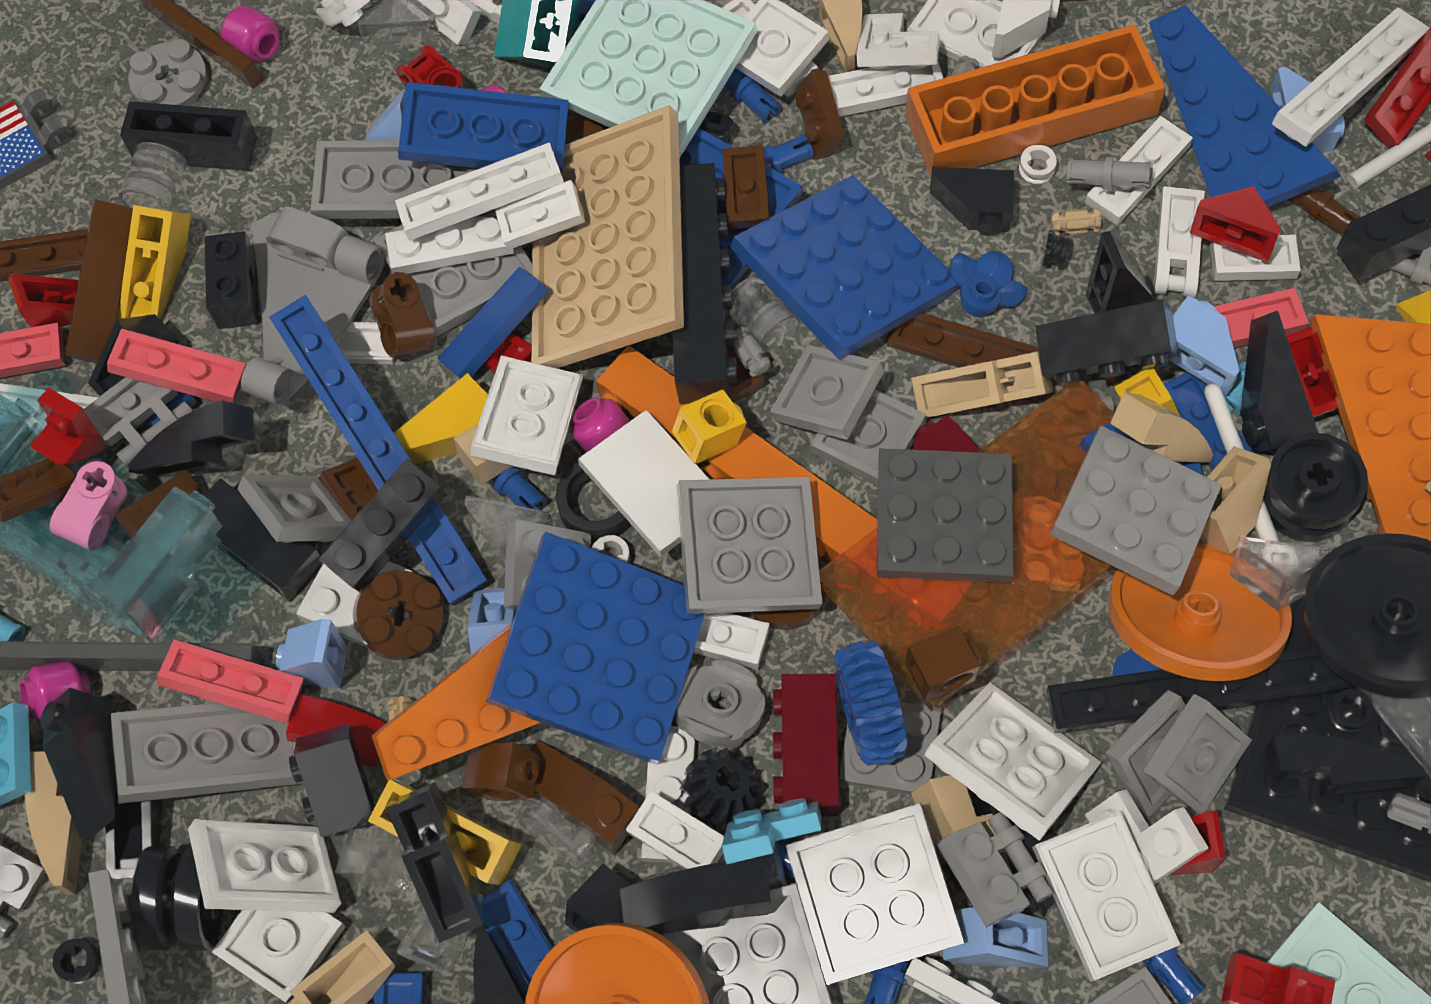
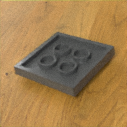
[876,448,1013,583]

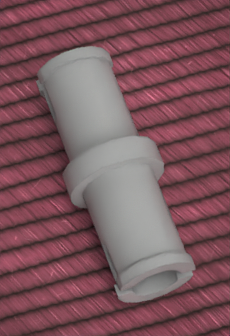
[1067,157,1153,190]

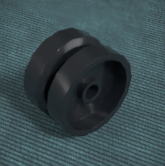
[1263,432,1368,543]
[131,846,223,950]

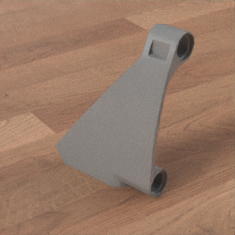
[240,206,386,405]

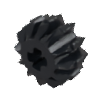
[679,748,761,829]

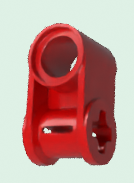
[396,44,465,88]

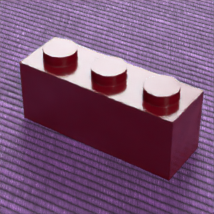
[773,673,839,817]

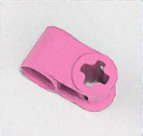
[50,461,127,551]

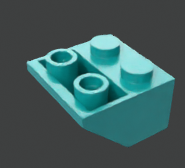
[494,0,582,67]

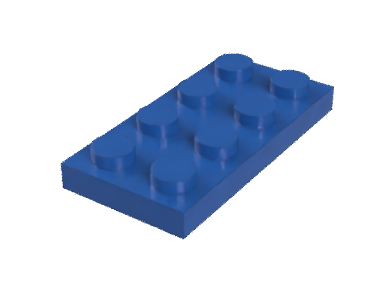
[398,82,569,175]

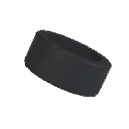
[555,461,631,542]

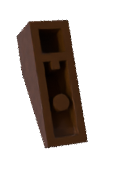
[530,740,640,855]

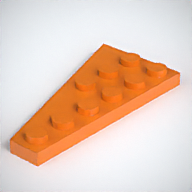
[1309,314,1431,541]
[372,623,541,780]

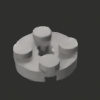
[128,39,208,106]
[675,660,765,749]

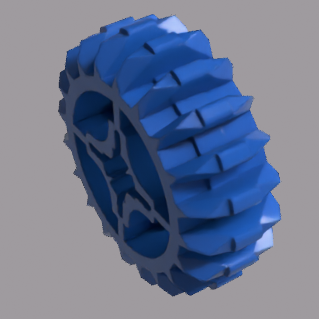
[834,641,908,766]

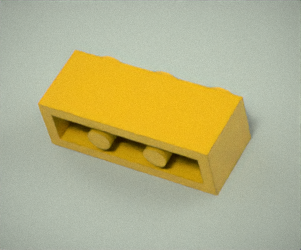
[368,780,522,885]

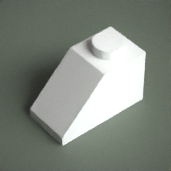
[992,0,1060,58]

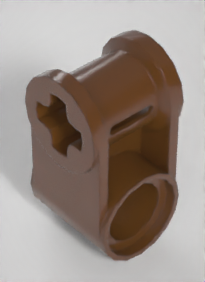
[369,272,435,357]

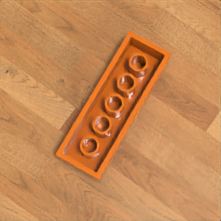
[905,24,1165,177]

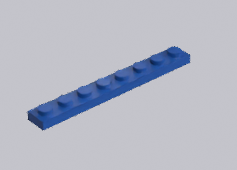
[269,295,488,605]

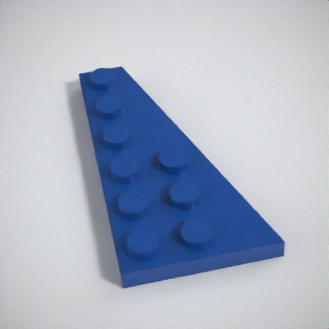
[1149,5,1341,207]

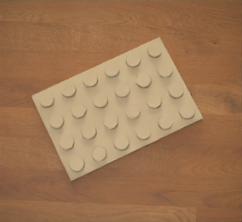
[532,105,684,369]

